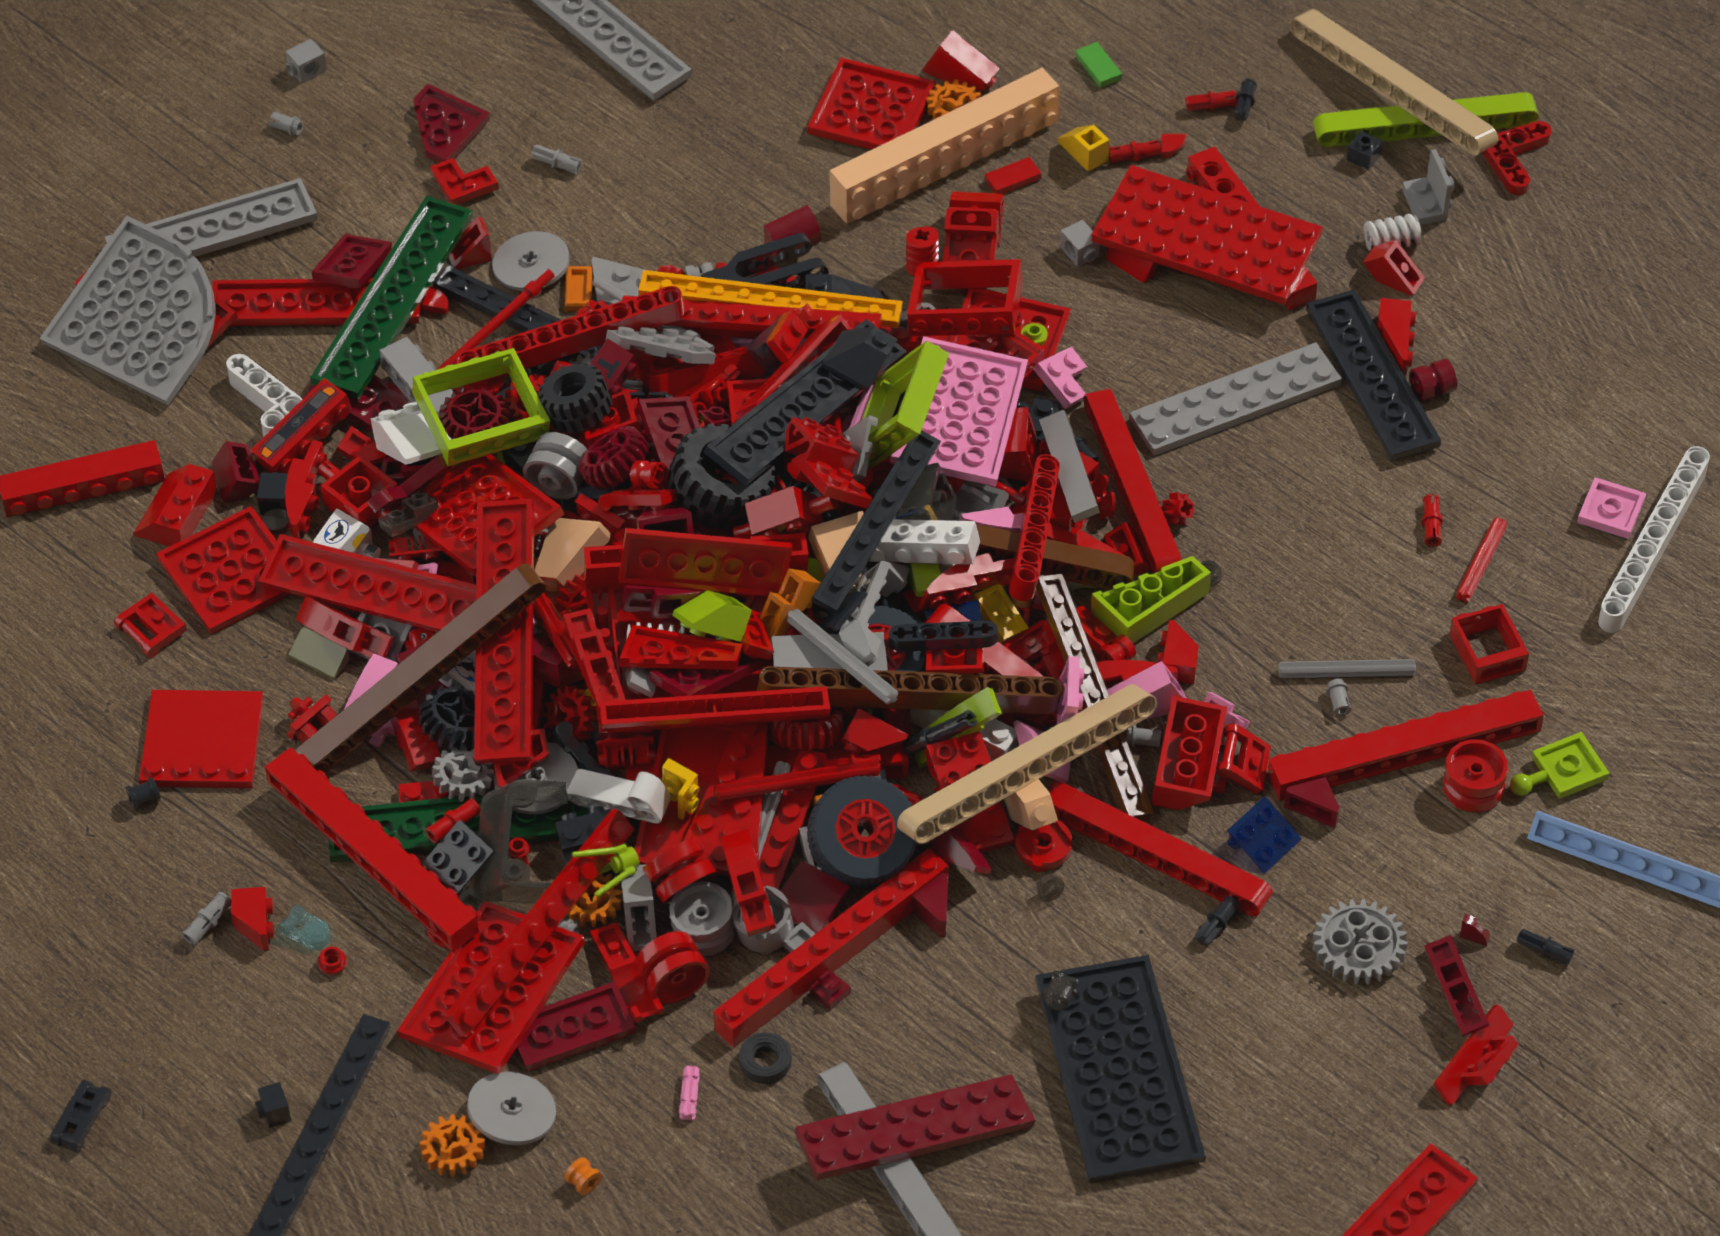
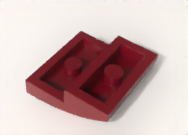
[781,860,850,934]

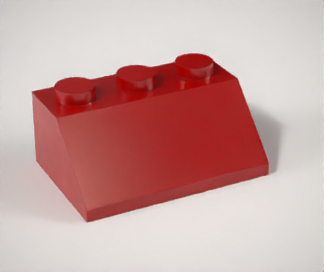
[134,464,217,546]

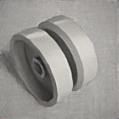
[523,432,587,499]
[669,881,736,956]

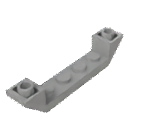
[839,561,910,666]

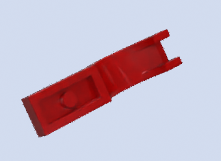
[590,922,664,1023]

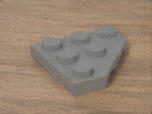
[606,327,716,364]

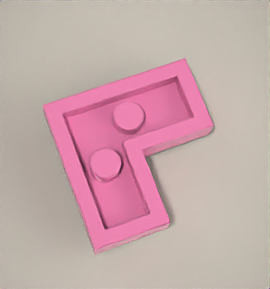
[1033,346,1087,409]

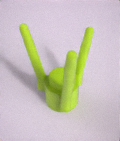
[572,844,640,897]

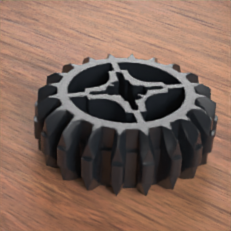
[418,684,475,752]

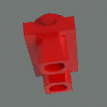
[286,694,337,743]

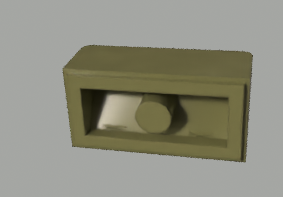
[288,627,350,679]

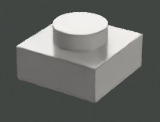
[783,922,815,953]

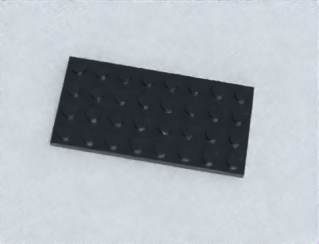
[1035,955,1206,1183]

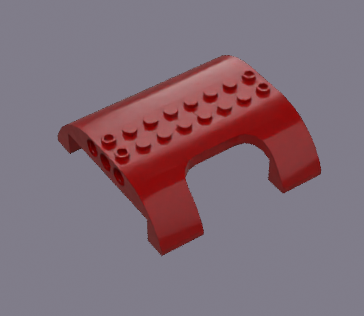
[584,533,830,733]

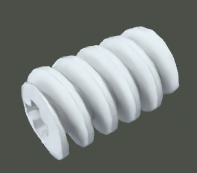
[1364,214,1421,250]

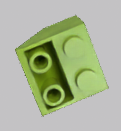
[673,590,752,642]

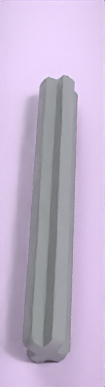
[1278,659,1416,678]

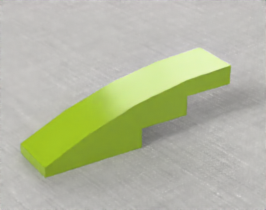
[915,687,1002,768]

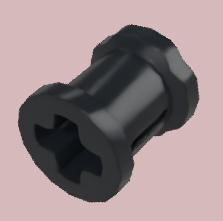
[125,777,161,810]

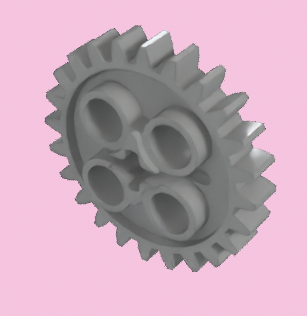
[1313,899,1407,984]

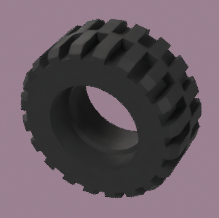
[667,424,777,529]

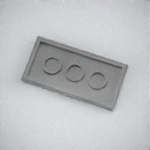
[771,632,888,671]

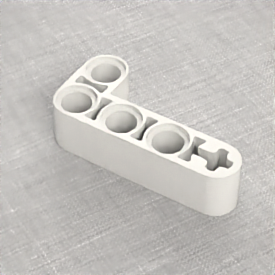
[226,354,302,437]
[565,769,672,823]

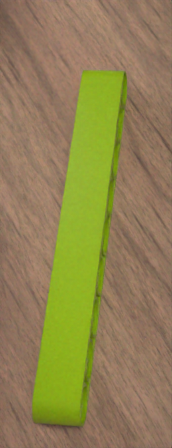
[1313,92,1539,147]

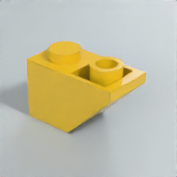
[1057,125,1109,171]

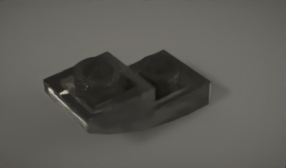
[378,492,439,537]

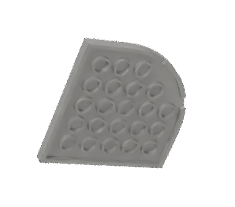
[39,215,215,406]

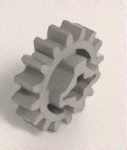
[432,746,494,802]

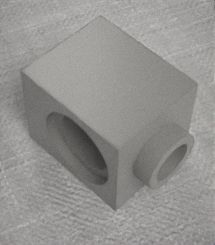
[285,39,327,83]
[1060,220,1100,267]

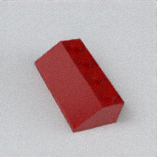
[1151,695,1227,810]

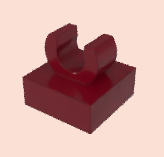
[810,970,851,1011]

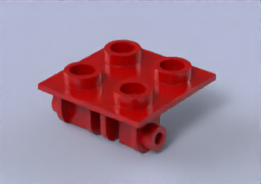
[389,535,445,562]
[597,735,655,770]

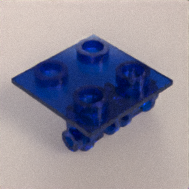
[1227,796,1302,873]

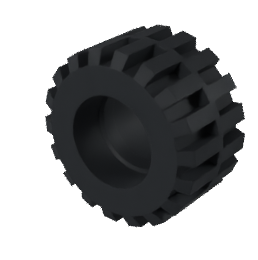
[538,363,613,433]

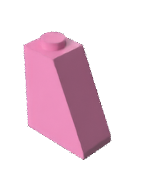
[1107,661,1186,721]

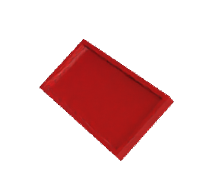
[634,724,737,881]

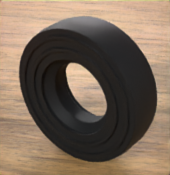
[739,1032,792,1084]

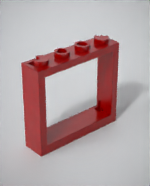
[907,259,1023,336]

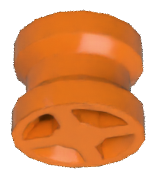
[564,1157,602,1196]

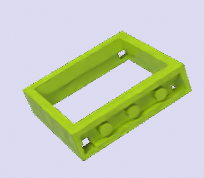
[861,340,949,469]
[412,348,550,466]

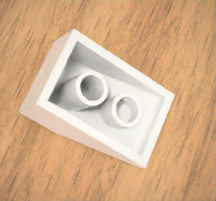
[370,402,451,465]

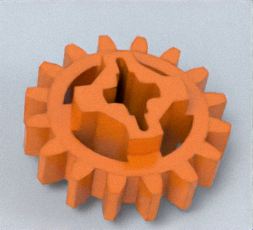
[927,80,981,120]
[566,873,623,928]
[420,1114,485,1177]

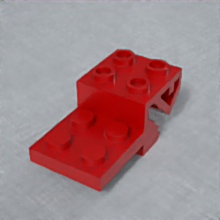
[943,191,1005,261]
[785,417,872,509]
[925,731,1014,853]

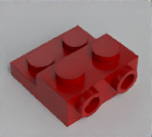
[584,389,645,445]

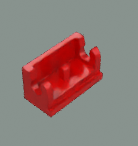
[986,325,1044,382]

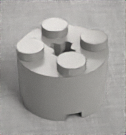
[733,886,794,955]

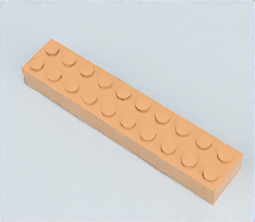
[830,68,1060,224]

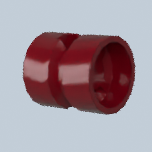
[1409,358,1457,402]

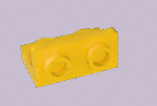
[965,584,1028,644]
[662,758,700,820]

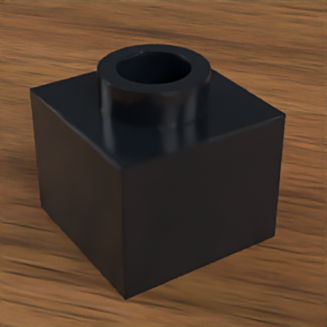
[1347,131,1383,170]
[255,1082,291,1128]

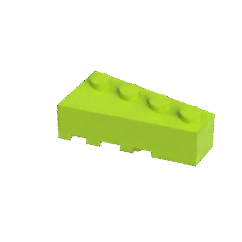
[1091,556,1211,643]

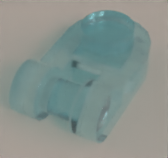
[277,905,331,950]

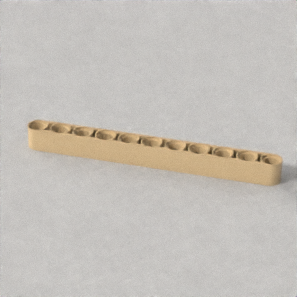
[1290,9,1498,155]
[897,684,1157,844]

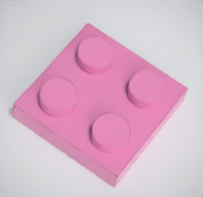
[1577,477,1646,539]
[1057,656,1084,725]

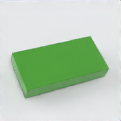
[1075,42,1122,88]

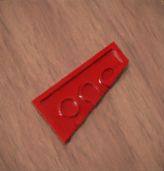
[619,625,742,670]

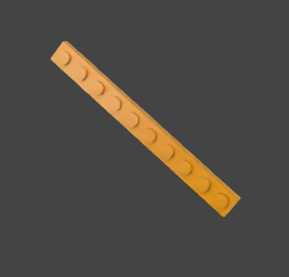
[638,270,902,328]

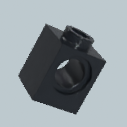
[257,472,288,516]

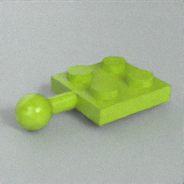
[1510,732,1610,799]

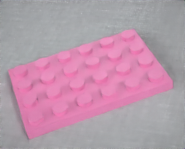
[889,336,1028,487]

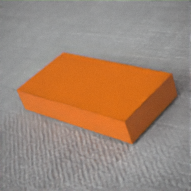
[565,266,593,312]

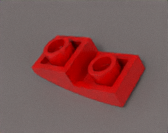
[690,376,729,424]

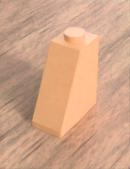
[808,511,864,592]
[535,518,611,592]
[1004,779,1058,830]

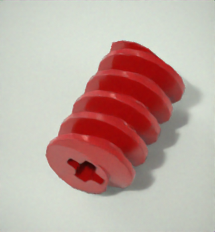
[906,226,939,281]

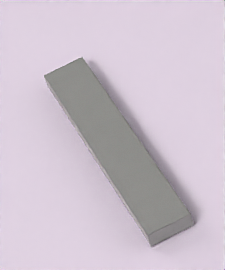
[1039,410,1100,523]

